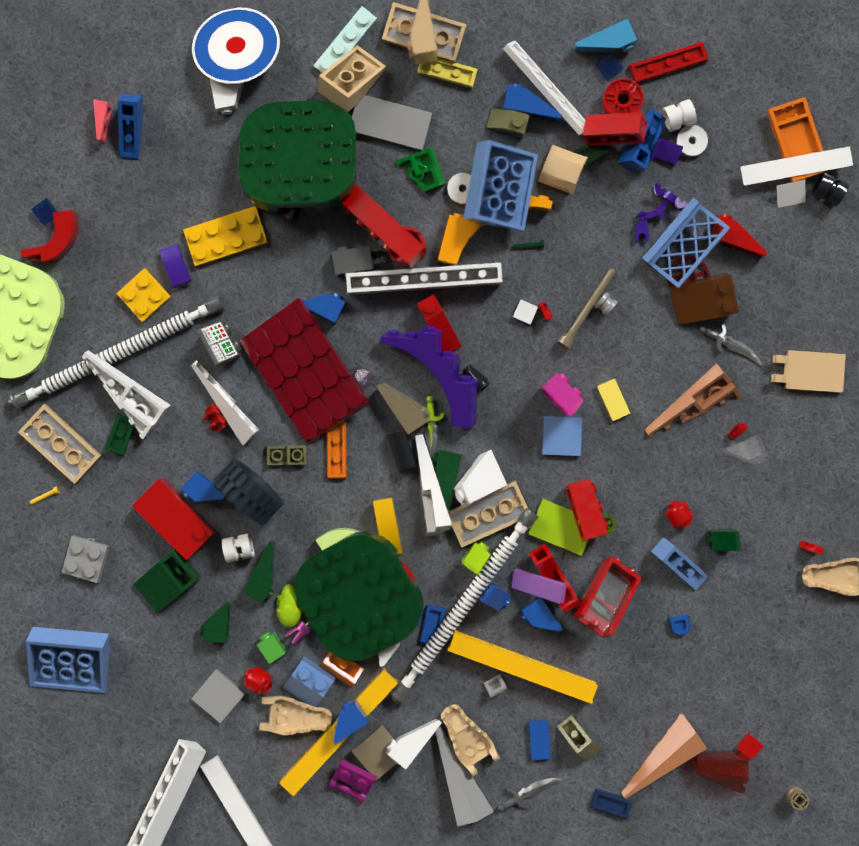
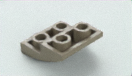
[351,725,397,780]

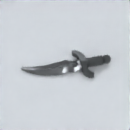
[700,324,762,366]
[497,778,562,812]

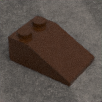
[669,273,739,325]

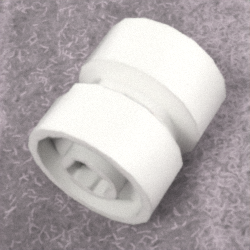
[662,99,697,132]
[222,533,255,563]

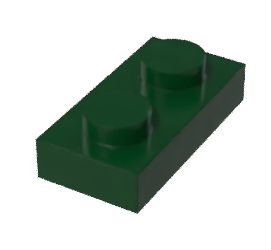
[105,413,135,455]

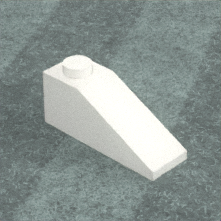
[386,719,442,769]

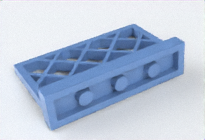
[642,198,730,288]

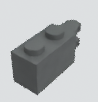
[332,243,388,277]

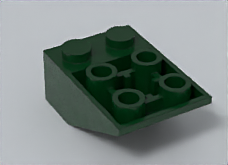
[133,549,201,613]

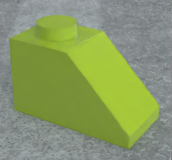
[461,541,491,575]

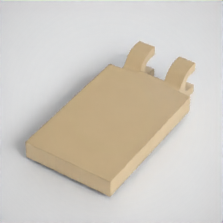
[771,350,846,393]

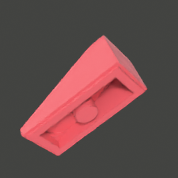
[94,99,113,143]

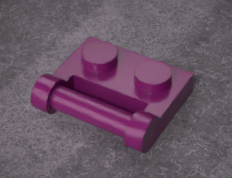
[328,759,376,803]

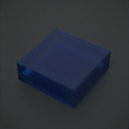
[596,52,623,81]
[31,198,58,225]

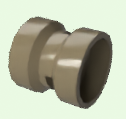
[786,786,810,810]

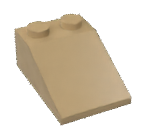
[407,0,437,64]
[318,45,386,112]

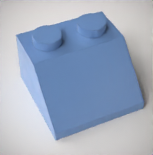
[283,656,336,707]

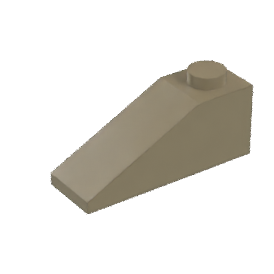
[376,383,431,435]

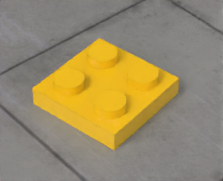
[116,268,171,322]

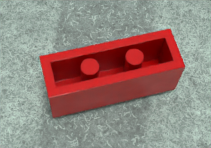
[582,112,647,146]
[565,478,609,542]

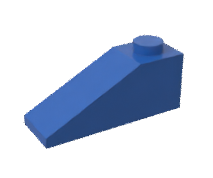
[503,84,561,122]
[118,94,143,159]
[618,109,666,172]

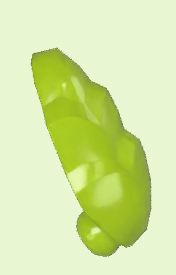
[276,584,302,628]

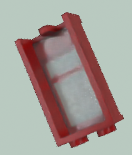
[573,556,642,639]

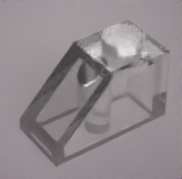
[720,434,769,465]

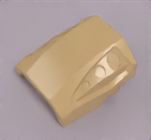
[538,145,588,195]

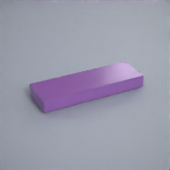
[512,568,566,604]

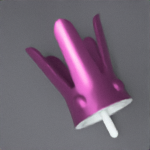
[284,620,311,648]

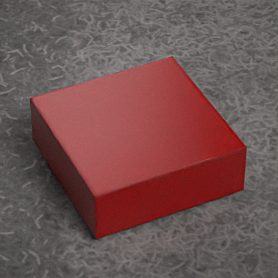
[736,732,764,761]

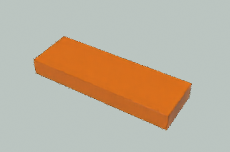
[327,421,347,478]

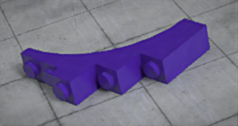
[381,326,478,428]

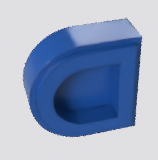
[668,614,690,636]

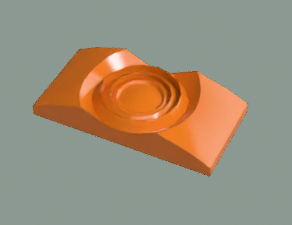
[768,97,829,182]

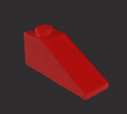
[708,214,767,258]
[417,294,462,351]

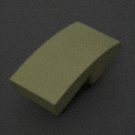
[266,445,306,465]

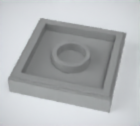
[191,669,245,723]

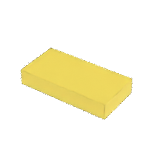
[596,379,630,421]

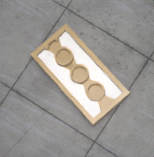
[382,2,467,63]
[18,404,102,484]
[447,481,528,547]

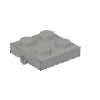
[61,535,110,583]

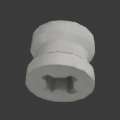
[594,292,618,316]

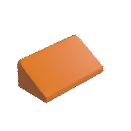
[320,652,364,687]

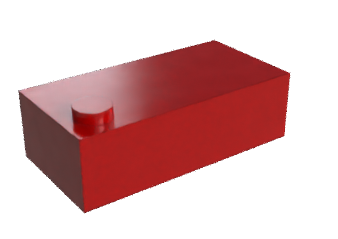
[132,478,217,560]

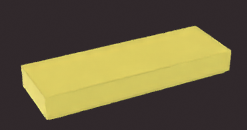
[417,58,478,89]

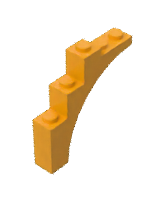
[438,195,553,266]

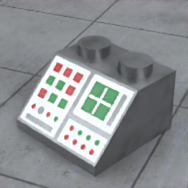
[197,321,242,366]

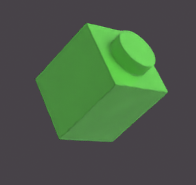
[257,632,287,664]

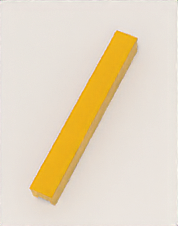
[447,630,598,704]
[279,668,398,796]

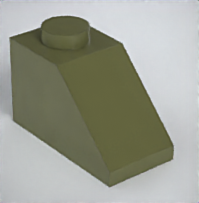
[486,109,530,138]
[557,715,601,762]

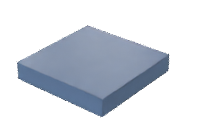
[542,416,582,456]

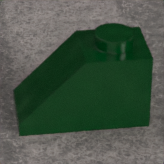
[706,528,741,551]
[200,602,231,643]

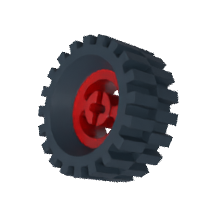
[213,458,284,526]

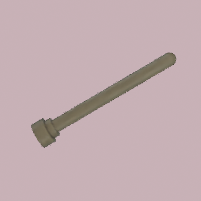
[557,268,615,350]

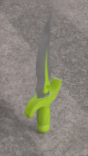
[424,396,445,460]

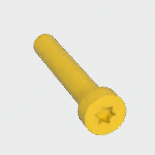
[30,486,60,505]

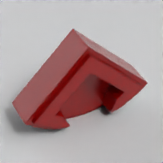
[538,301,553,321]
[727,422,748,441]
[799,540,824,555]

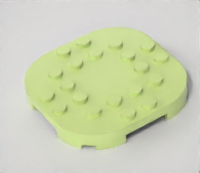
[0,255,64,379]

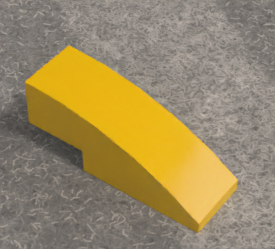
[373,497,402,554]

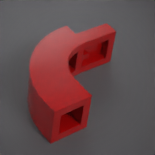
[20,210,78,264]
[528,544,581,613]

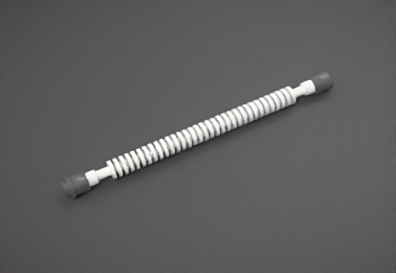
[8,296,225,411]
[389,508,539,704]

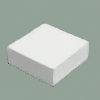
[513,300,538,325]

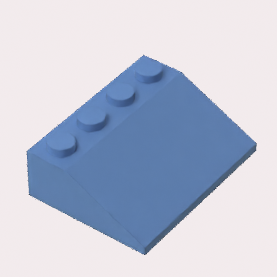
[463,140,538,231]
[26,627,110,693]

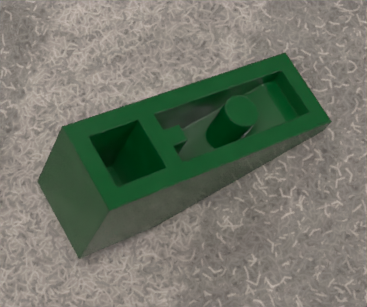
[432,449,462,511]
[242,540,275,603]

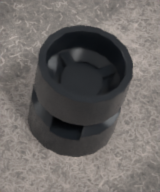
[811,172,849,207]

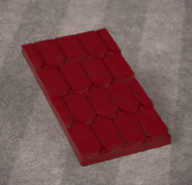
[239,298,370,444]

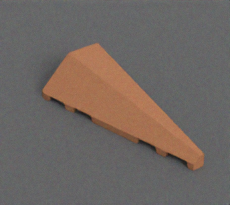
[645,363,742,437]
[621,713,707,799]

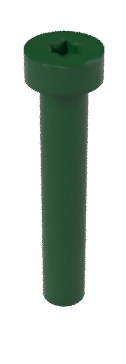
[513,240,544,249]

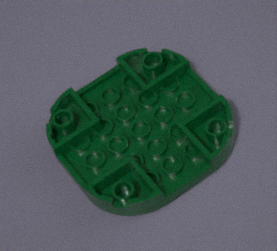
[238,100,357,212]
[295,531,424,661]

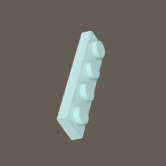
[314,6,377,73]

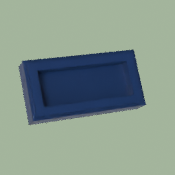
[590,788,633,819]

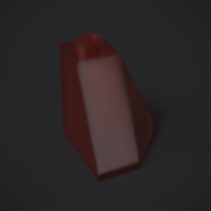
[691,750,748,793]

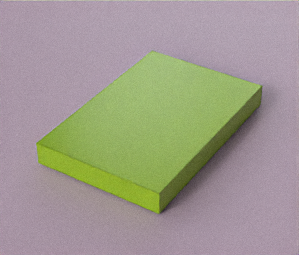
[528,498,588,556]

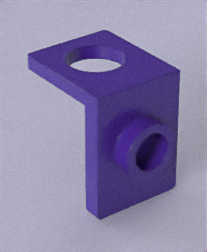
[651,137,683,165]

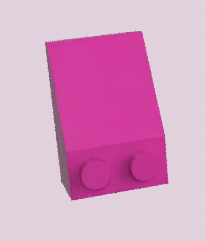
[539,373,584,417]

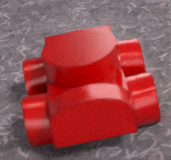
[204,404,227,432]

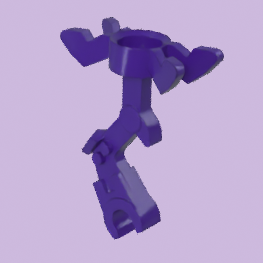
[634,183,688,241]

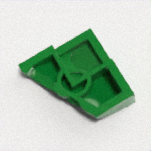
[396,147,446,191]

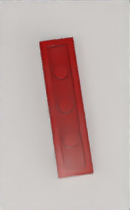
[629,41,709,83]

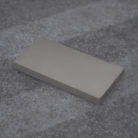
[352,95,432,151]

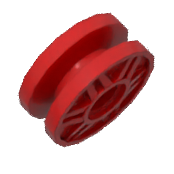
[602,78,644,114]

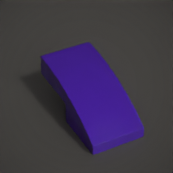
[159,243,192,288]

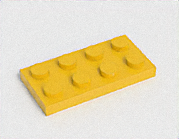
[183,206,268,267]

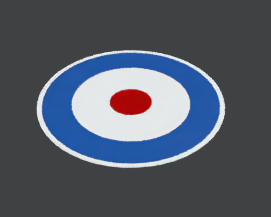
[192,8,280,84]

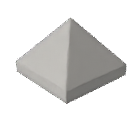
[484,674,507,698]

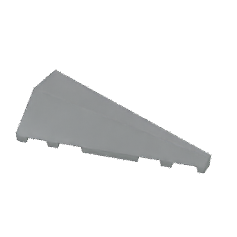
[435,726,493,826]

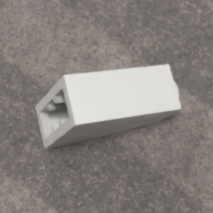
[210,79,244,115]
[454,450,507,506]

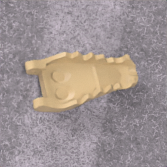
[802,558,859,596]
[259,696,332,735]
[441,704,501,777]

